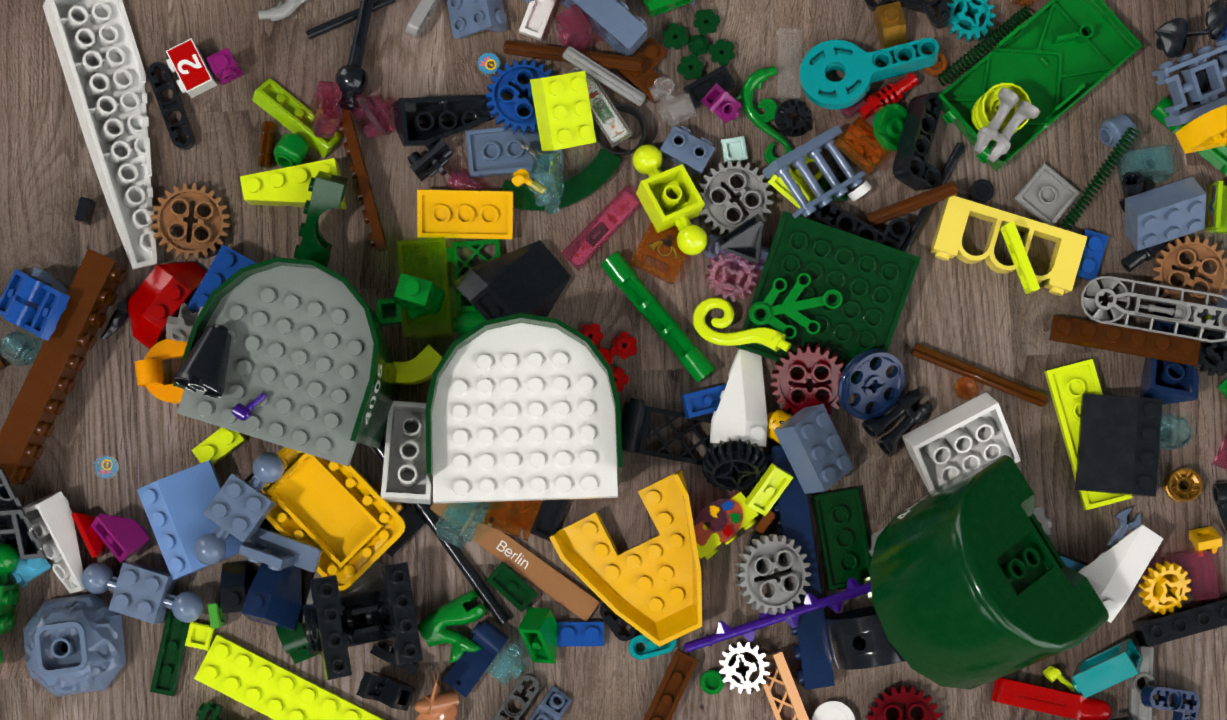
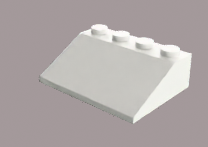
[902,392,1021,492]

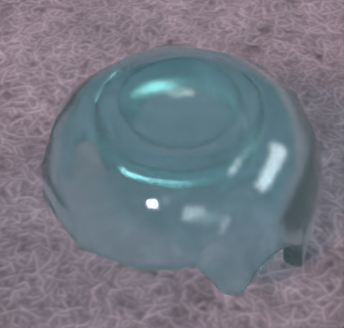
[1160,414,1191,450]

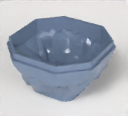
[24,593,126,697]

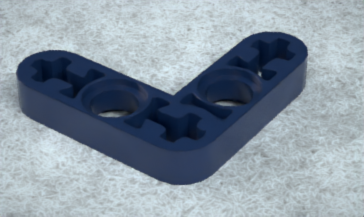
[1141,685,1200,720]

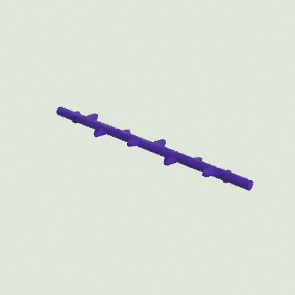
[683,577,872,653]

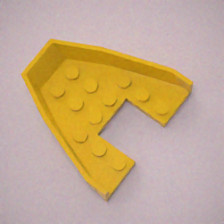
[549,469,702,647]

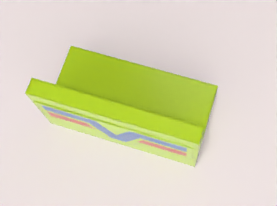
[1206,181,1227,234]

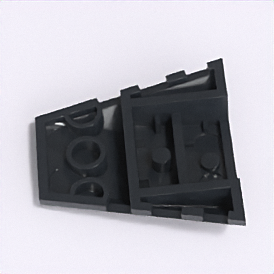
[0,467,46,560]

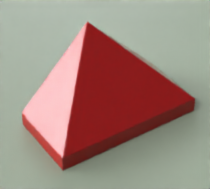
[71,512,106,558]

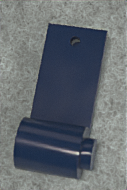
[443,620,509,697]

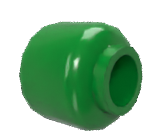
[273,133,309,168]

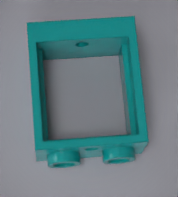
[1072,638,1143,698]

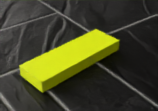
[1000,221,1040,294]

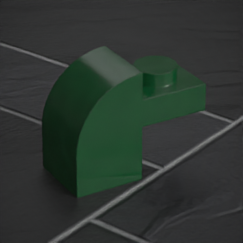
[275,613,318,664]

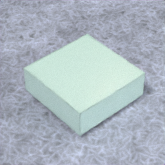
[720,136,748,164]

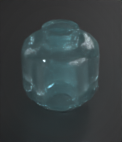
[0,331,38,367]

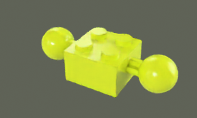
[632,144,707,255]

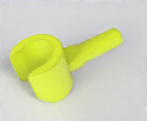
[1043,666,1075,691]

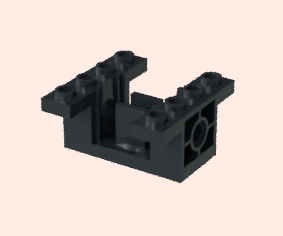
[303,562,423,680]

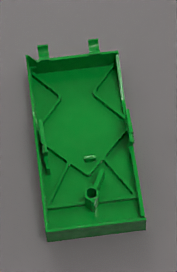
[938,0,1143,171]

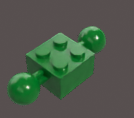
[0,543,21,665]

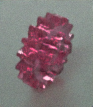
[705,251,758,302]

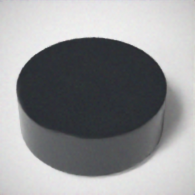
[969,179,994,204]

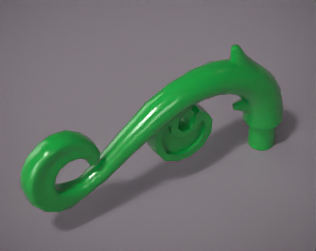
[735,66,792,165]

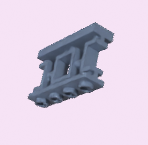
[1151,38,1227,127]

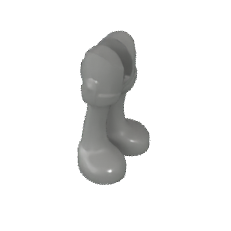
[974,87,1040,163]

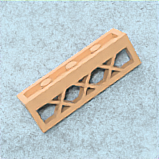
[757,650,809,720]

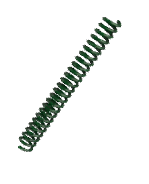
[938,5,1032,86]
[1062,127,1141,229]

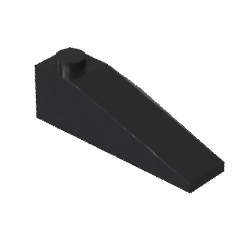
[393,95,493,147]

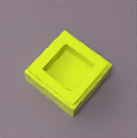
[185,622,215,651]

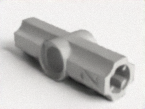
[1127,646,1156,720]

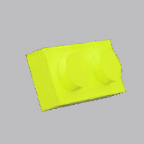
[191,427,246,465]
[744,463,794,516]

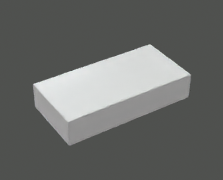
[519,0,557,41]

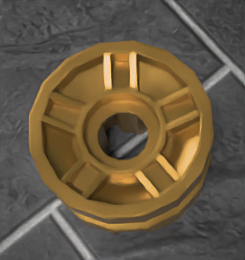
[1164,468,1203,502]

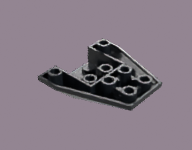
[452,240,571,320]

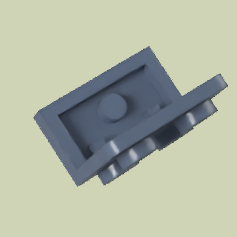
[447,0,507,39]

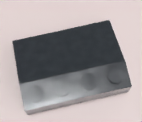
[1075,394,1163,497]

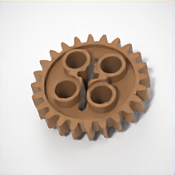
[151,183,230,261]
[1151,236,1227,307]

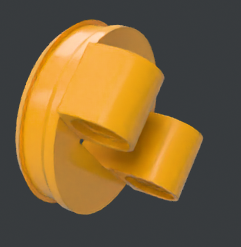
[134,339,187,404]

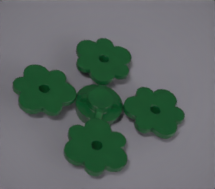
[662,9,735,81]

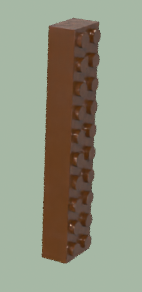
[0,248,128,484]

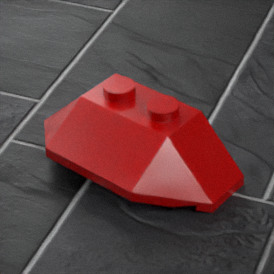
[127,262,207,349]

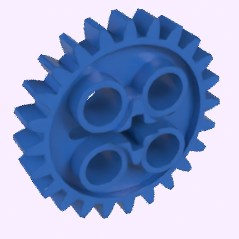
[486,59,552,135]

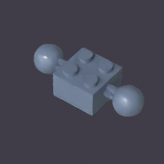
[194,452,284,565]
[81,562,204,624]

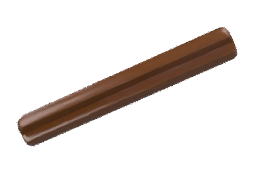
[866,181,958,227]

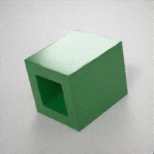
[376,298,405,327]

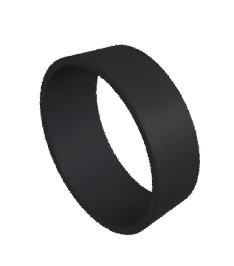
[595,103,647,156]

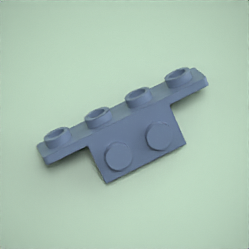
[238,527,322,572]

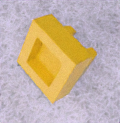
[1189,526,1222,556]

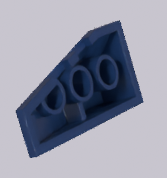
[1140,304,1199,405]

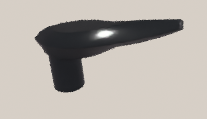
[100,301,129,340]

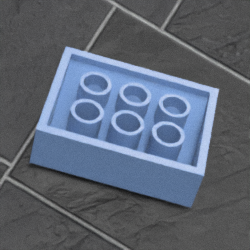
[137,460,244,580]

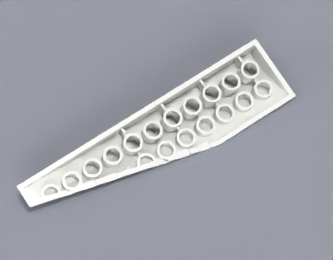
[43,0,157,270]

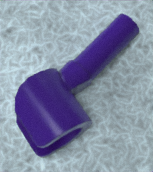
[232,392,266,421]

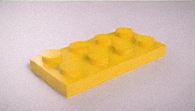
[417,189,513,239]

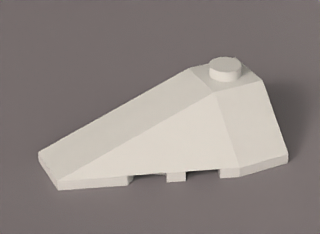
[710,349,768,447]
[23,491,85,593]
[1078,524,1163,623]

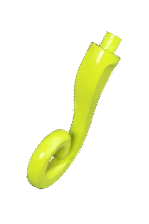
[693,297,791,352]

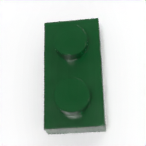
[486,562,538,612]

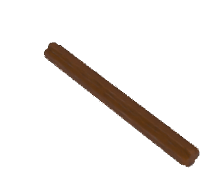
[503,40,643,72]
[912,343,1048,407]

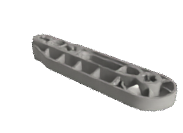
[1080,276,1227,343]

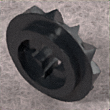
[775,99,812,137]

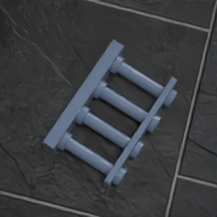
[762,125,868,219]

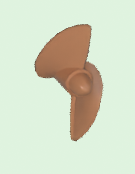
[414,673,459,720]

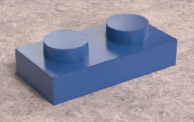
[1076,229,1109,281]
[680,384,727,418]
[556,621,604,647]

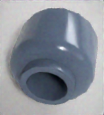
[1099,114,1136,148]

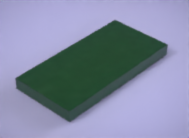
[811,487,872,591]

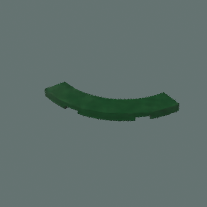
[501,148,622,212]

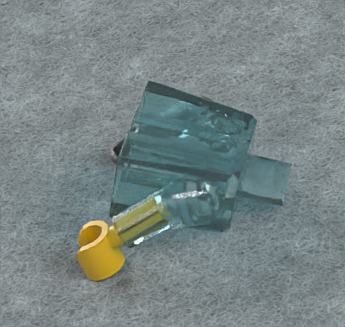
[511,142,564,214]

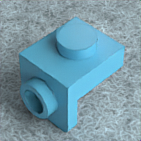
[9,558,51,588]

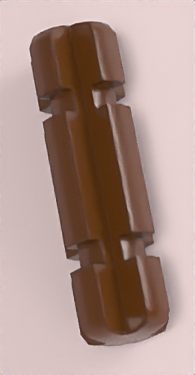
[258,121,276,168]

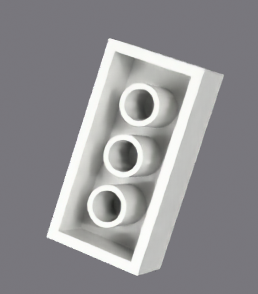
[381,401,432,504]

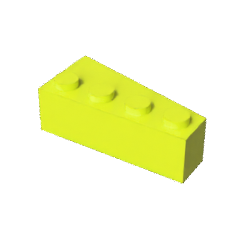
[240,158,347,209]

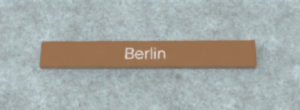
[430,503,600,622]

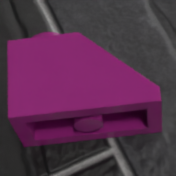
[91,514,150,563]

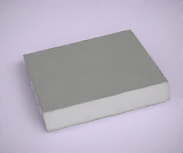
[1013,163,1081,226]

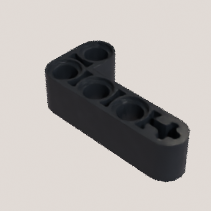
[892,92,942,191]
[812,202,910,250]

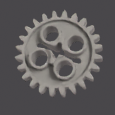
[698,160,774,236]
[734,534,811,615]

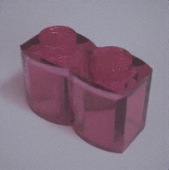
[311,81,342,138]

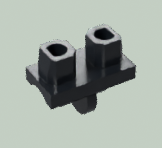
[407,139,453,182]

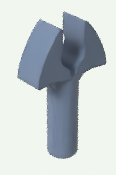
[1106,508,1141,549]

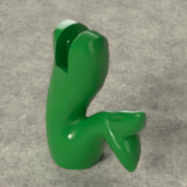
[418,590,487,663]

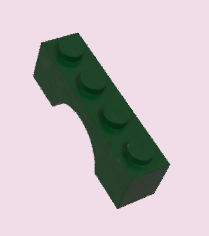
[293,171,348,268]

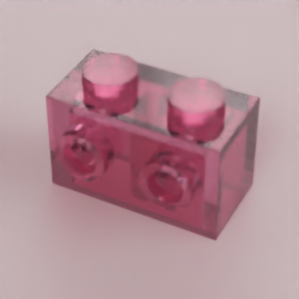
[556,3,592,50]

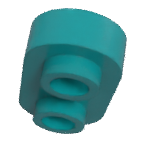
[628,634,676,660]

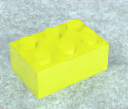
[530,71,596,151]

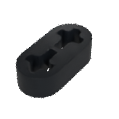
[600,602,636,641]

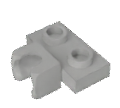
[166,303,203,342]

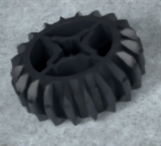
[702,438,768,492]

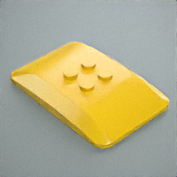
[248,447,406,591]

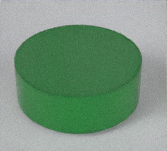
[700,669,724,695]

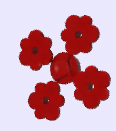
[578,323,637,392]

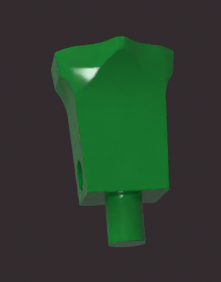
[394,273,445,319]

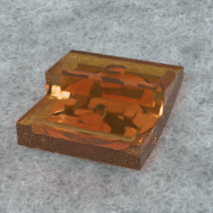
[833,116,891,176]

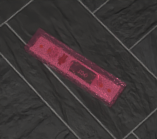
[561,185,642,271]

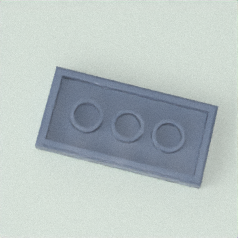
[465,126,564,178]

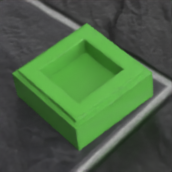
[208,602,225,629]

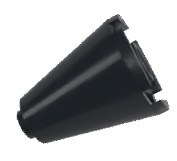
[173,324,232,398]

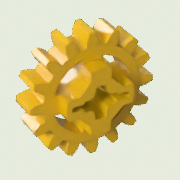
[1138,561,1191,615]

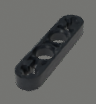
[147,62,195,150]

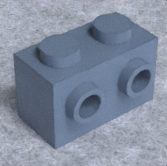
[660,126,715,177]

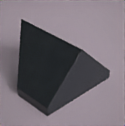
[718,213,764,264]

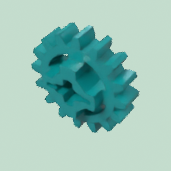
[943,0,996,42]

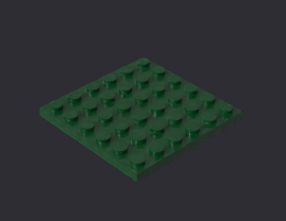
[736,211,921,388]

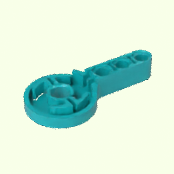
[800,37,939,110]

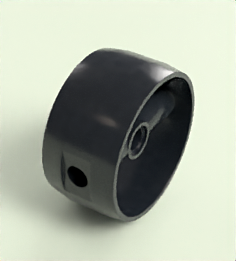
[826,606,905,670]

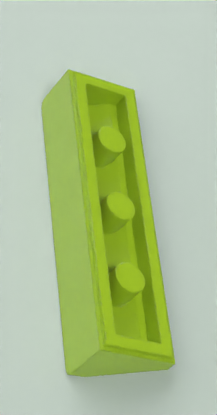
[252,78,343,158]

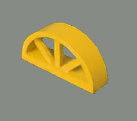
[1175,105,1227,154]

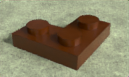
[619,37,670,104]

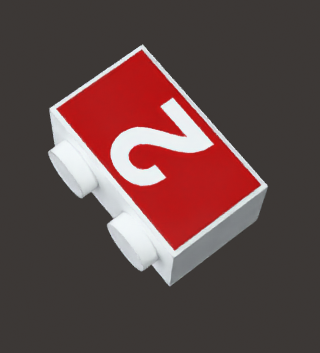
[166,38,217,98]

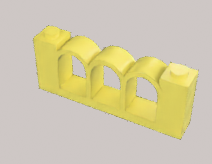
[930,196,1087,296]

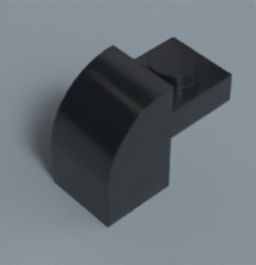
[356,671,416,711]

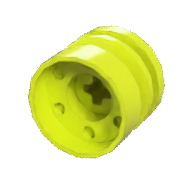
[971,83,1031,140]

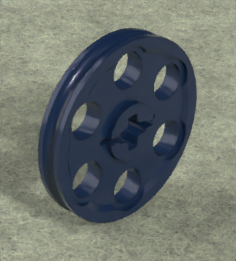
[838,349,905,420]

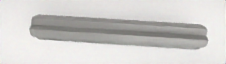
[562,46,646,106]

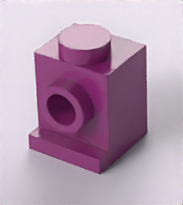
[206,47,243,86]
[701,83,742,123]

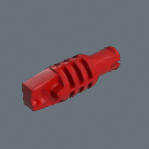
[859,72,919,120]

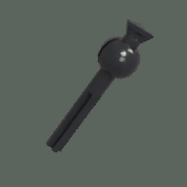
[335,0,374,110]

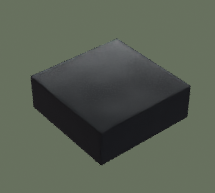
[75,197,96,225]

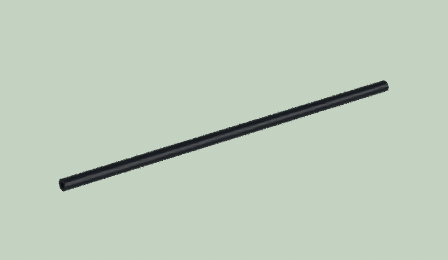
[372,441,510,626]

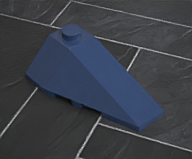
[241,531,303,631]

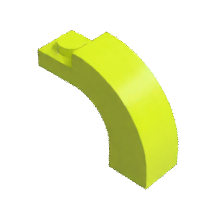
[394,344,443,385]

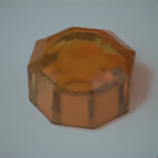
[953,376,978,400]

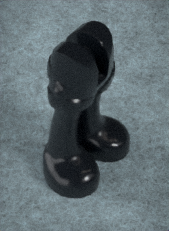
[861,388,933,457]

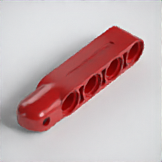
[990,677,1112,720]

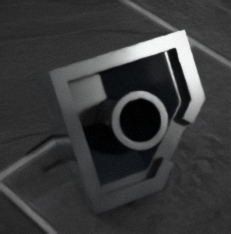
[220,561,258,614]

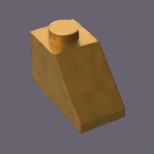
[873,1,907,49]

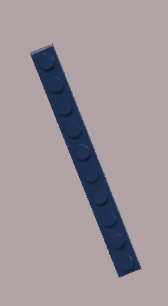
[765,446,835,690]

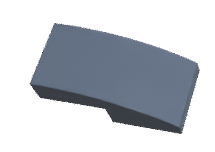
[529,686,572,720]

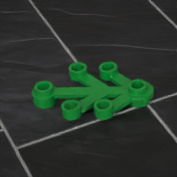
[749,272,843,339]

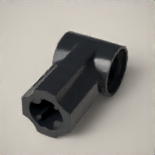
[1119,172,1146,213]

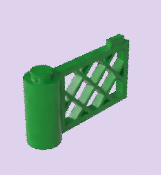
[448,239,501,336]

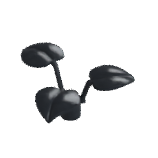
[1155,0,1227,106]

